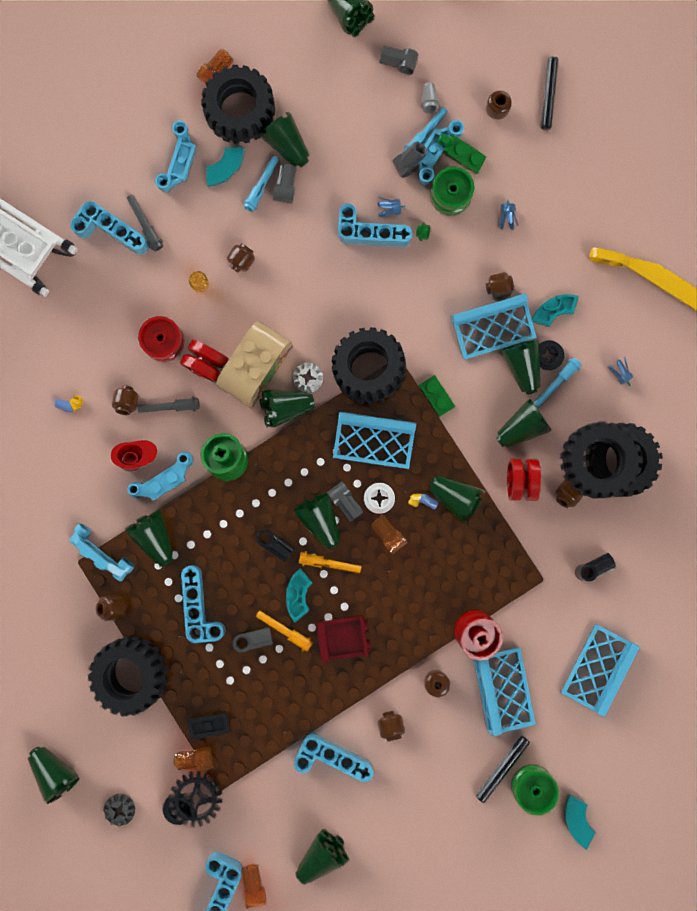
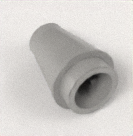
[421,83,440,113]

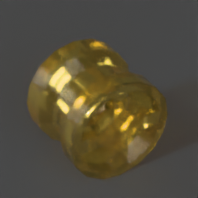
[189,271,209,293]

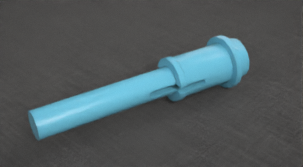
[404,107,447,152]
[243,156,279,212]
[534,357,582,408]

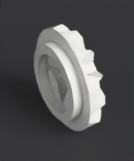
[293,363,323,393]
[364,483,395,514]

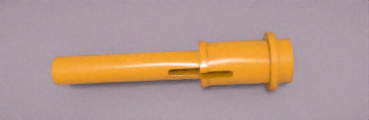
[299,551,361,573]
[256,610,313,652]

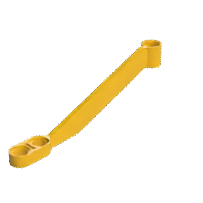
[589,248,697,311]

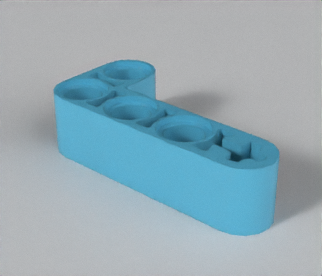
[70,201,149,255]
[338,203,412,247]
[182,565,226,643]
[294,733,374,782]
[205,852,243,911]

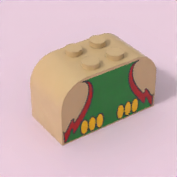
[216,320,293,409]

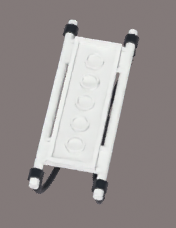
[0,198,78,297]

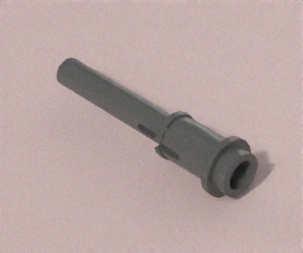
[127,195,163,251]
[137,396,200,413]

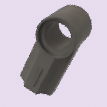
[379,46,419,75]
[392,141,427,178]
[273,163,297,204]
[327,481,363,522]
[233,627,273,652]

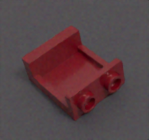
[316,615,372,663]

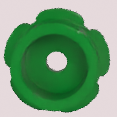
[416,222,430,241]

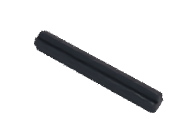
[541,56,559,130]
[476,736,530,803]

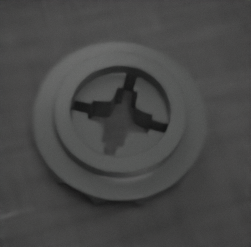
[103,794,135,827]

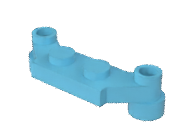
[155,120,197,193]
[418,120,464,186]
[127,452,194,501]
[69,523,135,581]

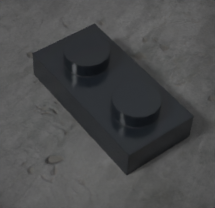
[188,712,230,739]

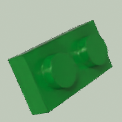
[419,375,455,417]

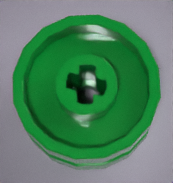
[430,166,475,216]
[200,433,249,482]
[511,764,559,816]

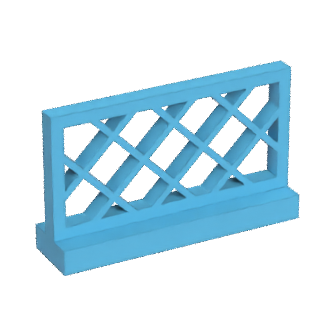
[450,293,537,360]
[333,411,416,469]
[561,624,640,717]
[473,647,536,736]

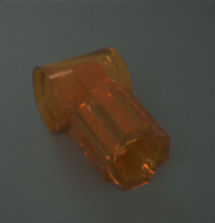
[197,49,233,83]
[370,515,408,555]
[174,746,214,772]
[241,864,267,909]

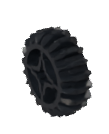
[169,771,223,827]

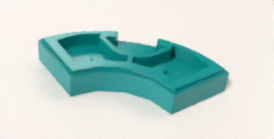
[207,147,244,187]
[532,294,579,327]
[286,568,313,623]
[564,794,596,850]

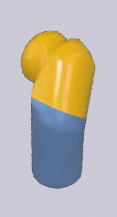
[54,395,83,413]
[408,494,438,510]

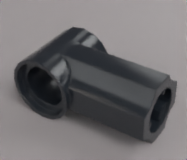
[257,529,294,562]
[575,553,616,582]

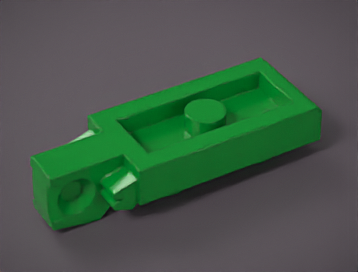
[436,133,487,174]

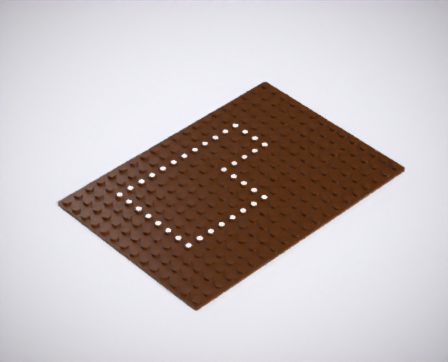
[78,364,543,790]

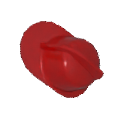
[110,440,158,472]

